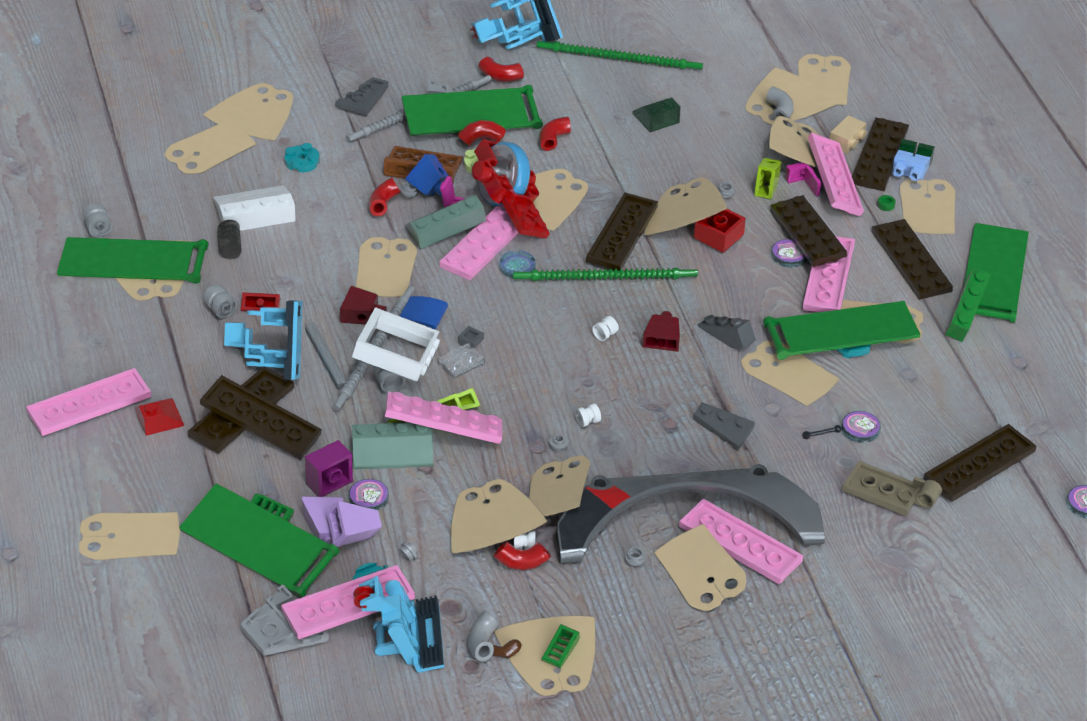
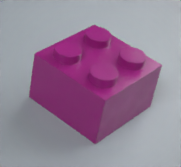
[305,440,353,497]

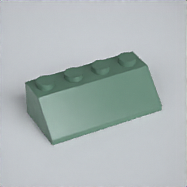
[405,195,486,249]
[352,422,433,470]

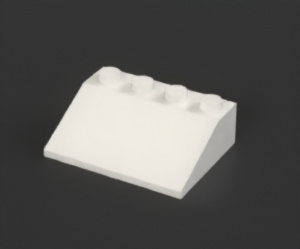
[213,185,295,233]

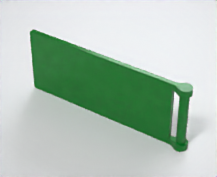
[401,85,543,136]
[964,223,1029,323]
[57,237,209,284]
[763,301,920,360]
[179,483,340,598]

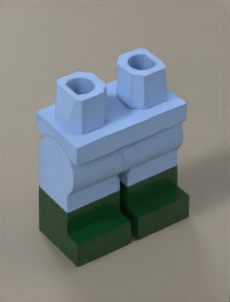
[892,139,935,181]

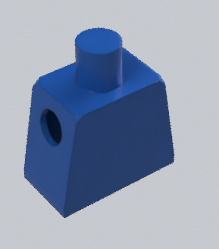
[405,154,449,198]

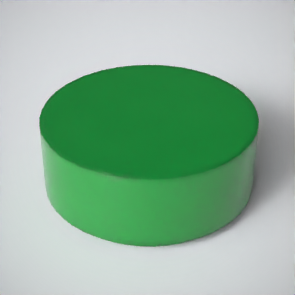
[877,195,896,211]

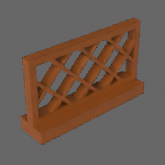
[384,146,463,184]

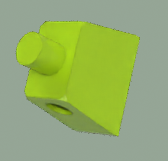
[754,158,781,199]

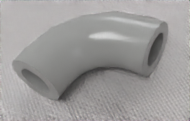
[766,86,794,123]
[468,610,500,662]

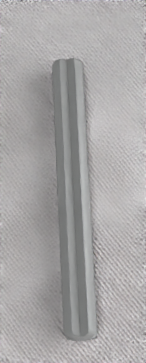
[306,322,346,388]

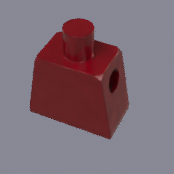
[340,286,387,325]
[643,311,680,352]

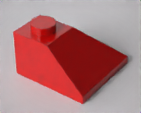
[135,398,184,436]

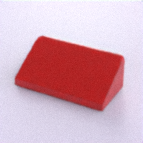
[241,292,281,311]

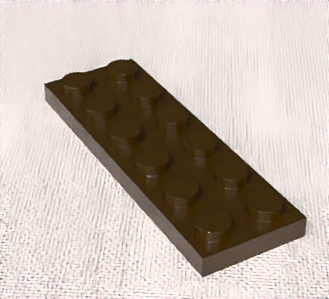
[852,117,909,192]
[586,192,658,271]
[770,195,847,267]
[871,219,953,300]
[187,366,294,453]
[200,375,322,459]
[923,424,1037,502]

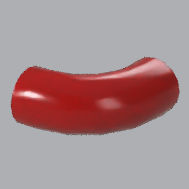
[478,57,524,82]
[539,116,571,151]
[458,120,506,146]
[368,177,401,216]
[493,541,551,571]

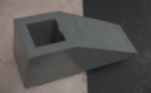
[697,315,756,349]

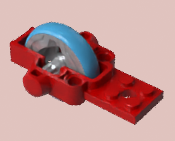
[472,139,550,238]

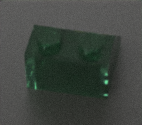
[632,97,681,132]

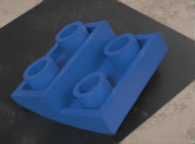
[400,296,448,329]

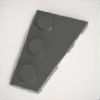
[693,402,755,451]

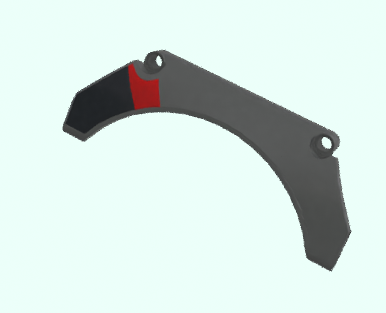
[556,464,825,564]

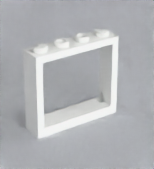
[352,307,440,381]

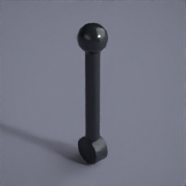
[802,425,841,439]

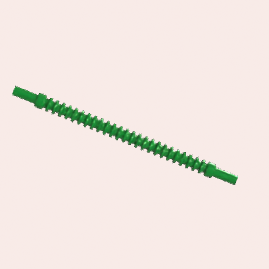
[537,41,703,70]
[513,268,698,281]

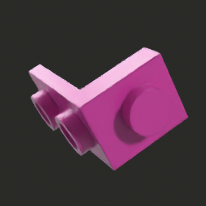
[785,162,822,196]
[440,176,465,207]

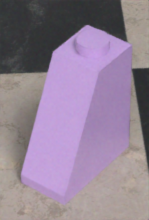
[302,497,343,547]
[327,501,382,547]

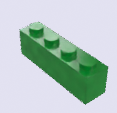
[945,267,991,342]

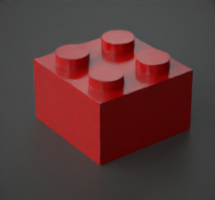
[694,209,746,253]

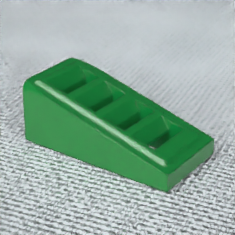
[251,493,294,522]
[541,624,580,669]

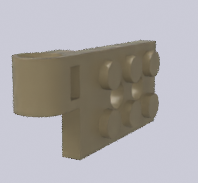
[842,461,942,516]

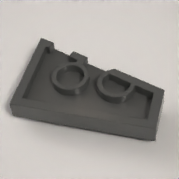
[335,77,389,115]

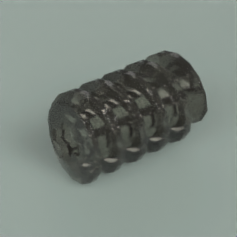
[217,219,242,259]

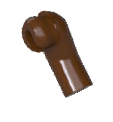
[492,639,522,658]

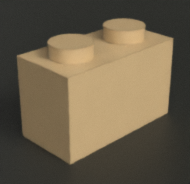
[830,115,867,154]

